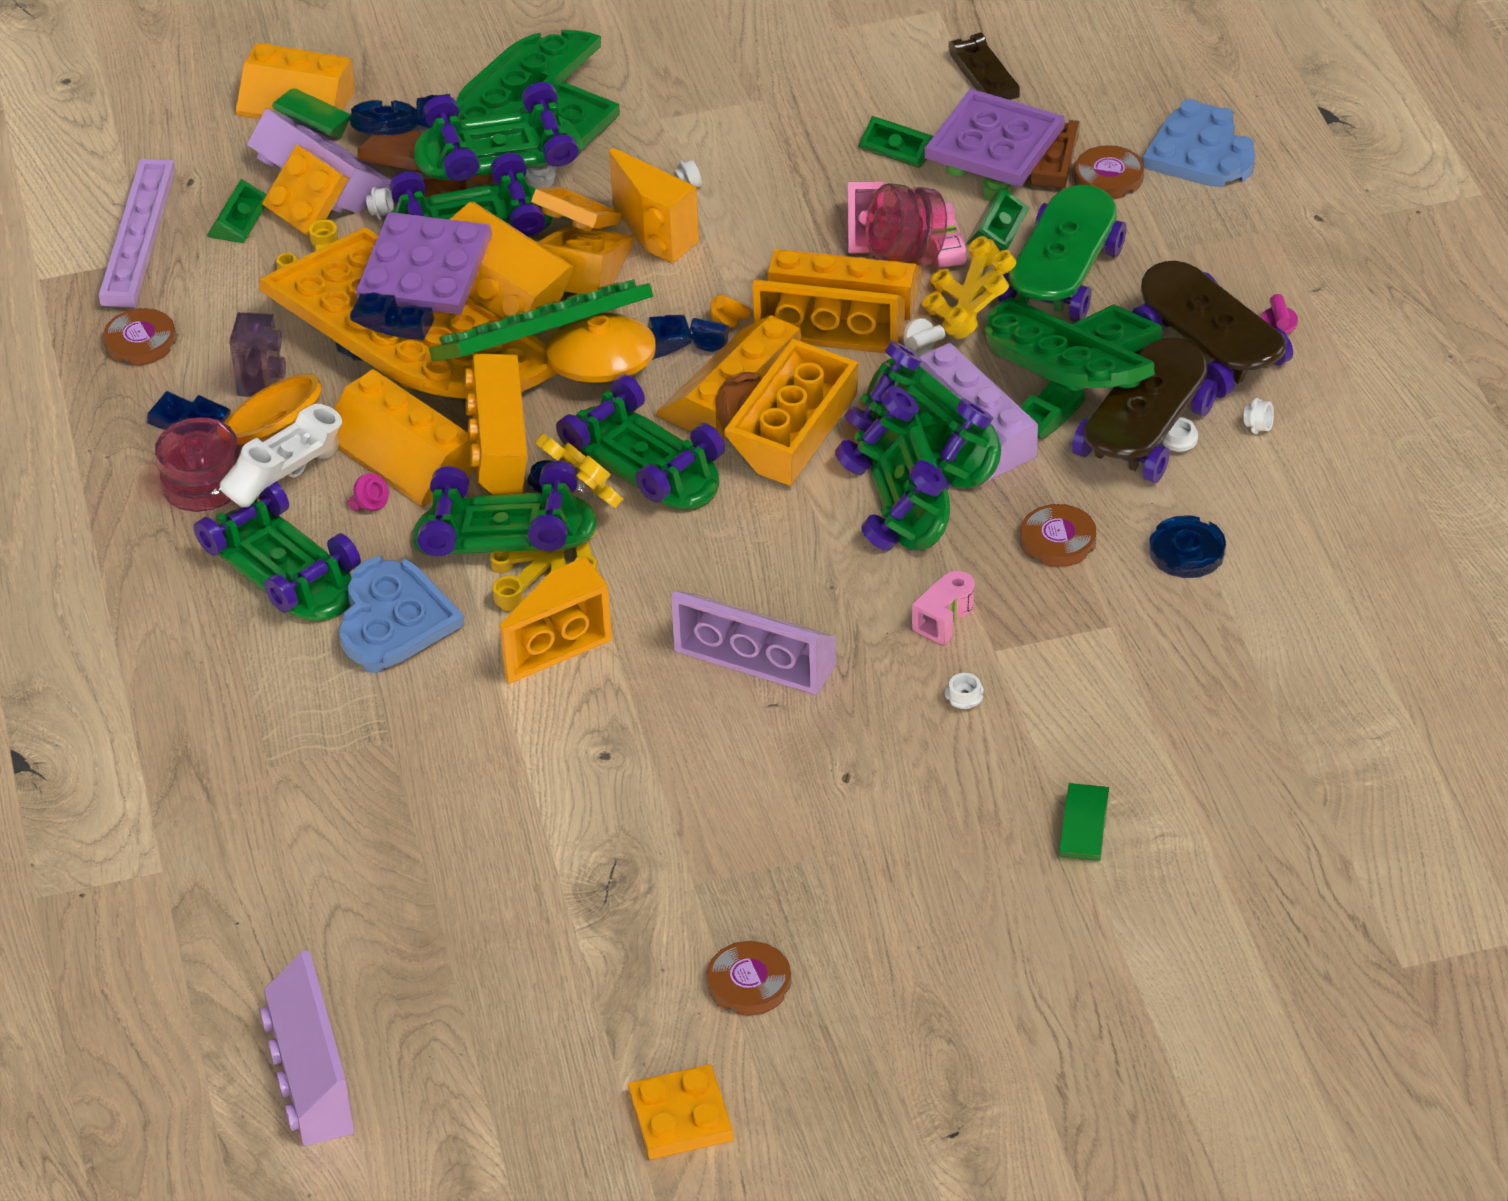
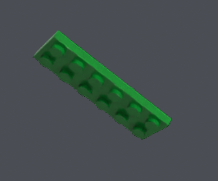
[429,279,654,362]

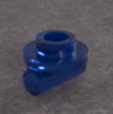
[690,318,729,352]

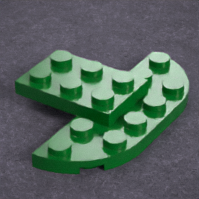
[456,30,620,151]
[984,297,1163,391]

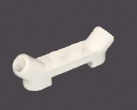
[219,404,342,508]

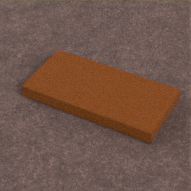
[357,130,493,184]

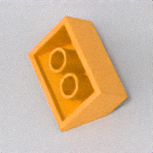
[236,42,355,119]

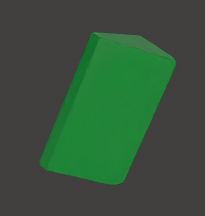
[272,89,351,138]
[858,116,933,168]
[207,179,267,243]
[966,188,1030,251]

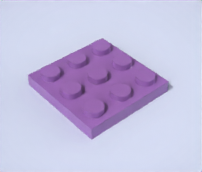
[925,89,1065,187]
[356,212,492,315]

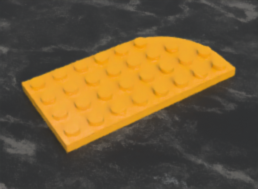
[259,227,558,398]

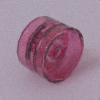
[865,183,947,267]
[155,417,239,512]

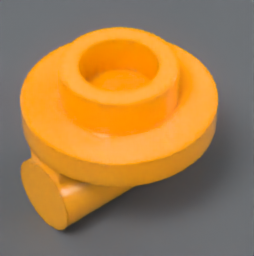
[710,294,751,330]

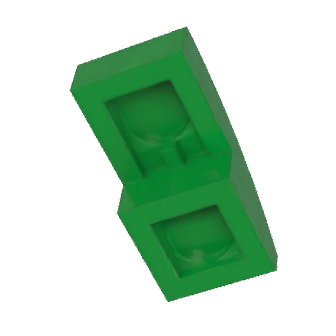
[1020,381,1086,439]
[1059,783,1109,861]

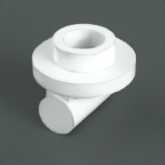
[903,319,945,355]

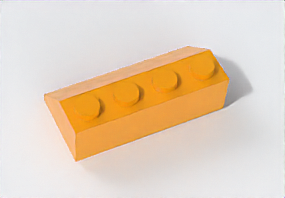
[449,202,574,331]
[768,249,922,320]
[753,280,905,353]
[657,315,801,439]
[725,338,859,486]
[464,353,527,495]
[334,369,477,507]

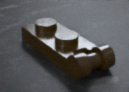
[948,32,1020,100]

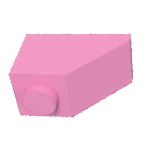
[848,182,884,254]

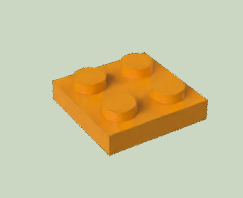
[262,144,350,237]
[531,187,622,232]
[628,1064,734,1160]

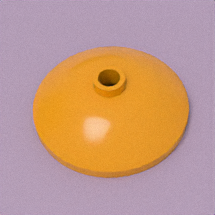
[546,313,656,383]
[221,373,322,446]

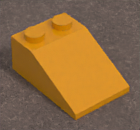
[609,147,699,264]
[537,224,635,295]
[499,557,612,684]

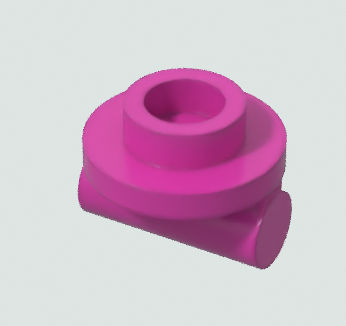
[1261,294,1298,334]
[347,473,389,512]

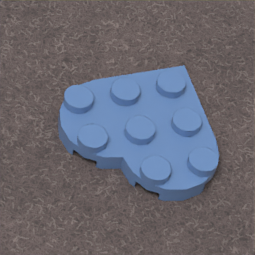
[1142,99,1255,187]
[339,556,464,673]

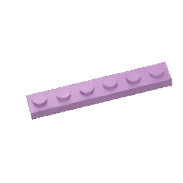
[99,159,176,307]

